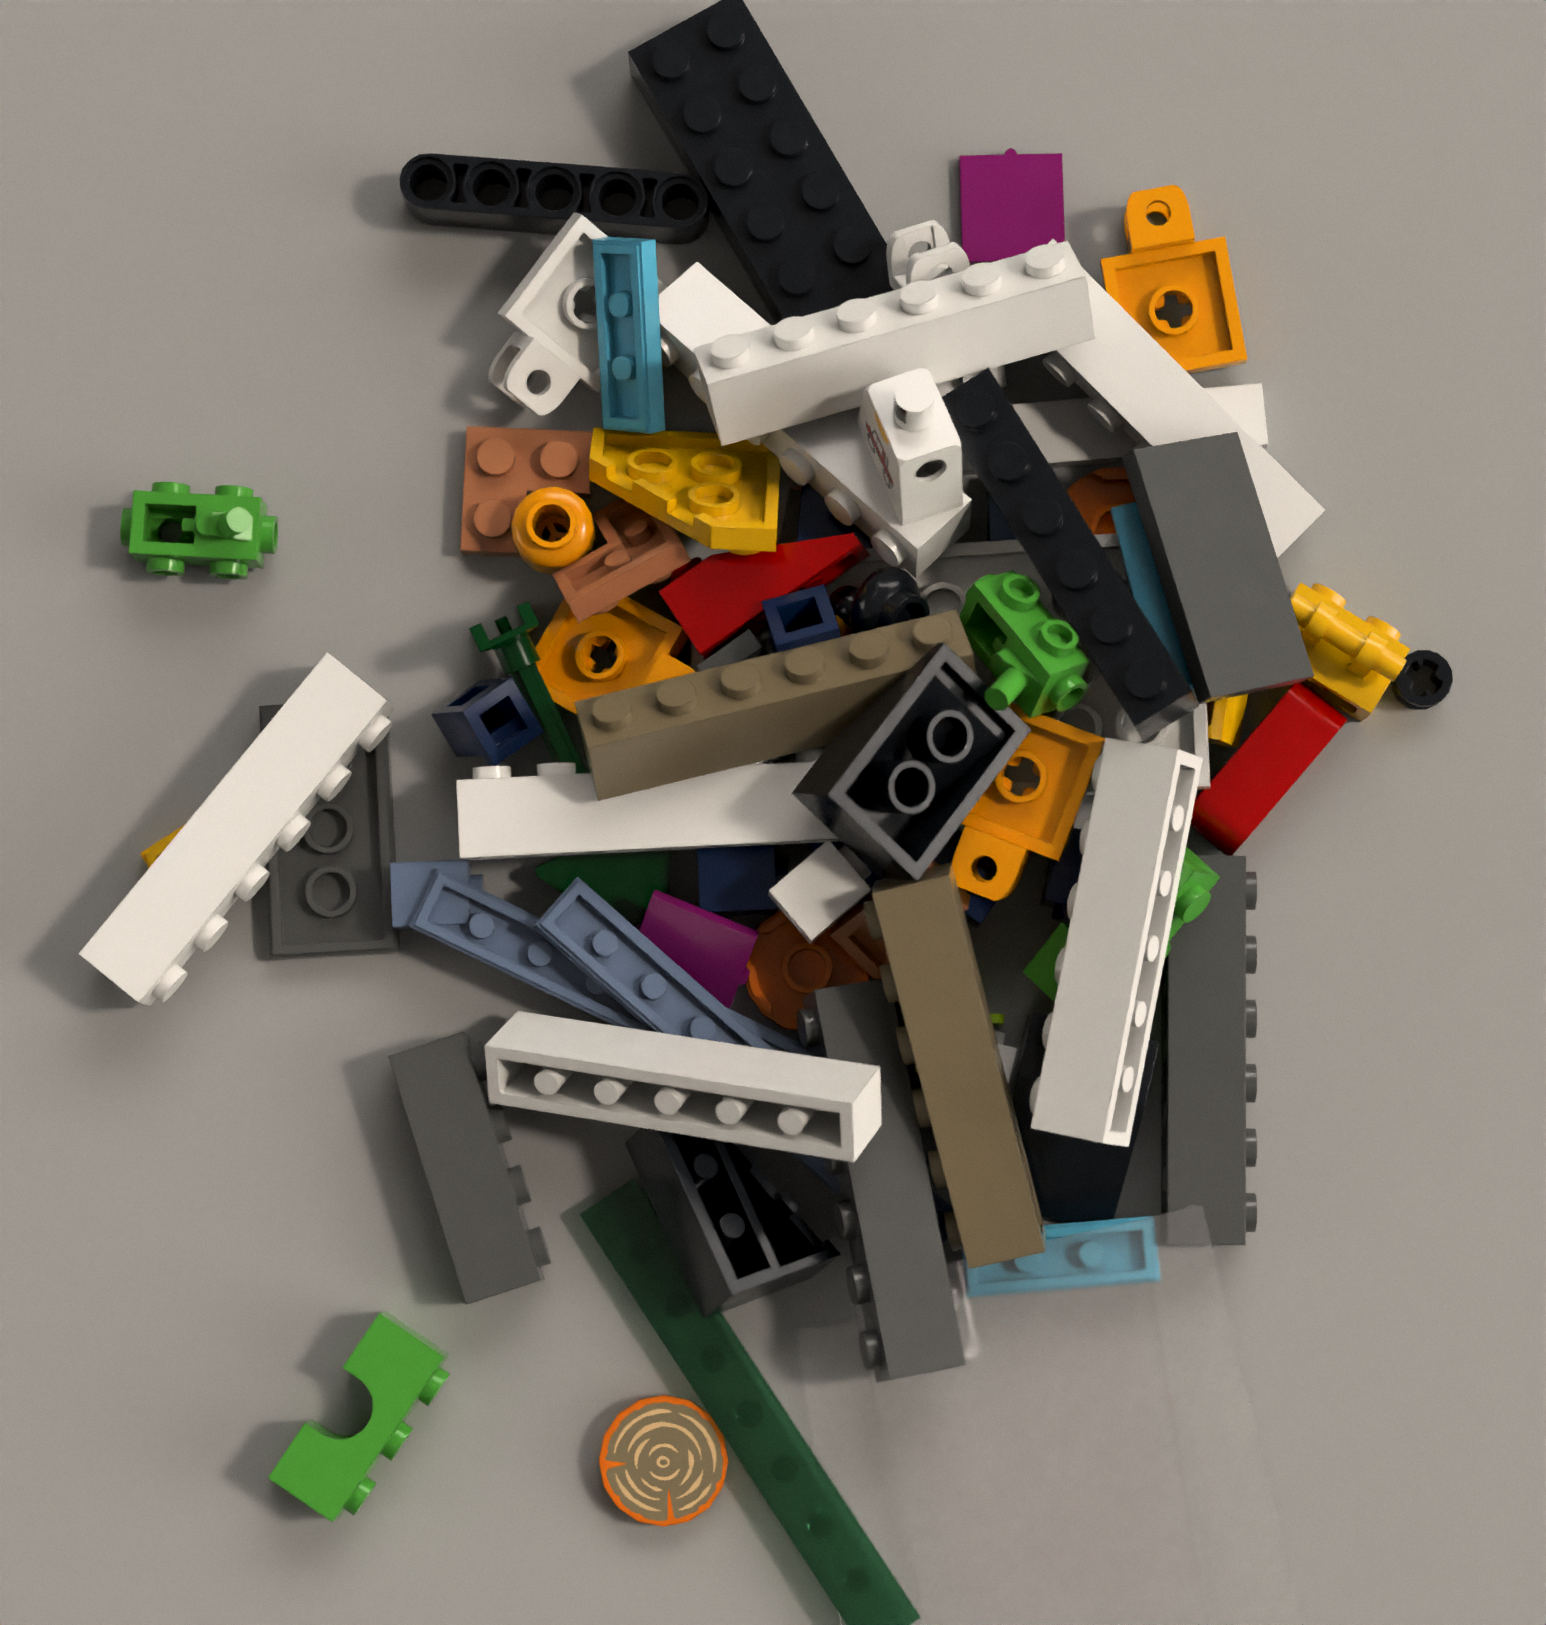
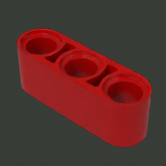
[1190,682,1348,856]

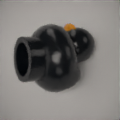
[829,567,930,637]

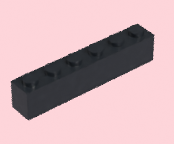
[941,368,1199,741]

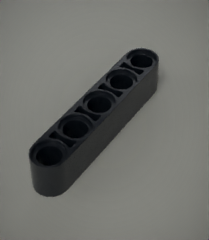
[399,153,709,244]

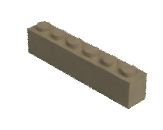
[575,609,975,801]
[864,862,1046,1269]

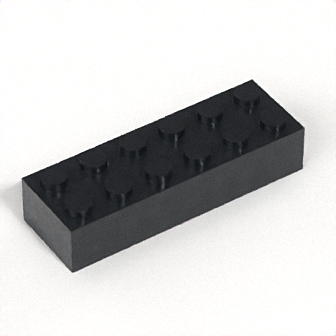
[628,0,894,324]

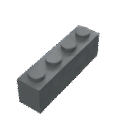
[388,1032,551,1305]

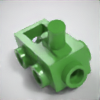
[120,482,278,580]
[959,570,1090,719]

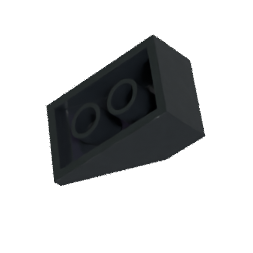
[792,643,1031,881]
[1010,1012,1160,1223]

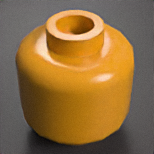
[511,486,596,575]

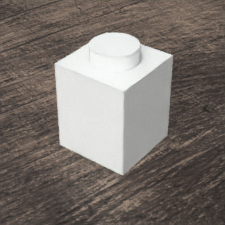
[768,840,871,944]

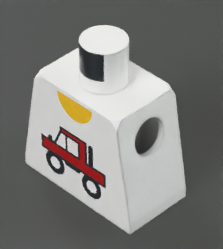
[857,368,963,526]

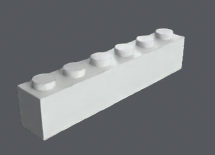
[1042,239,1325,558]
[693,241,1095,446]
[658,262,972,578]
[79,652,394,1006]
[1030,738,1203,1147]
[456,749,841,861]
[485,1011,882,1162]

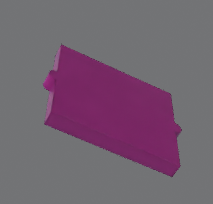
[959,148,1065,265]
[635,889,760,1009]

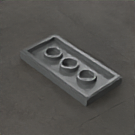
[1122,432,1314,704]
[259,698,400,961]

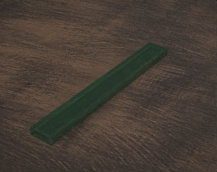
[580,1179,921,1625]

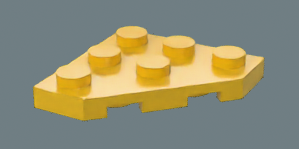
[589,427,781,555]

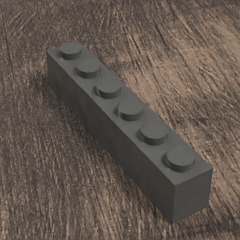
[1161,855,1257,1245]
[797,979,966,1383]

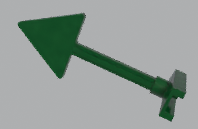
[469,601,672,927]

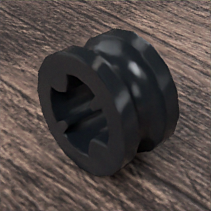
[1391,650,1453,710]

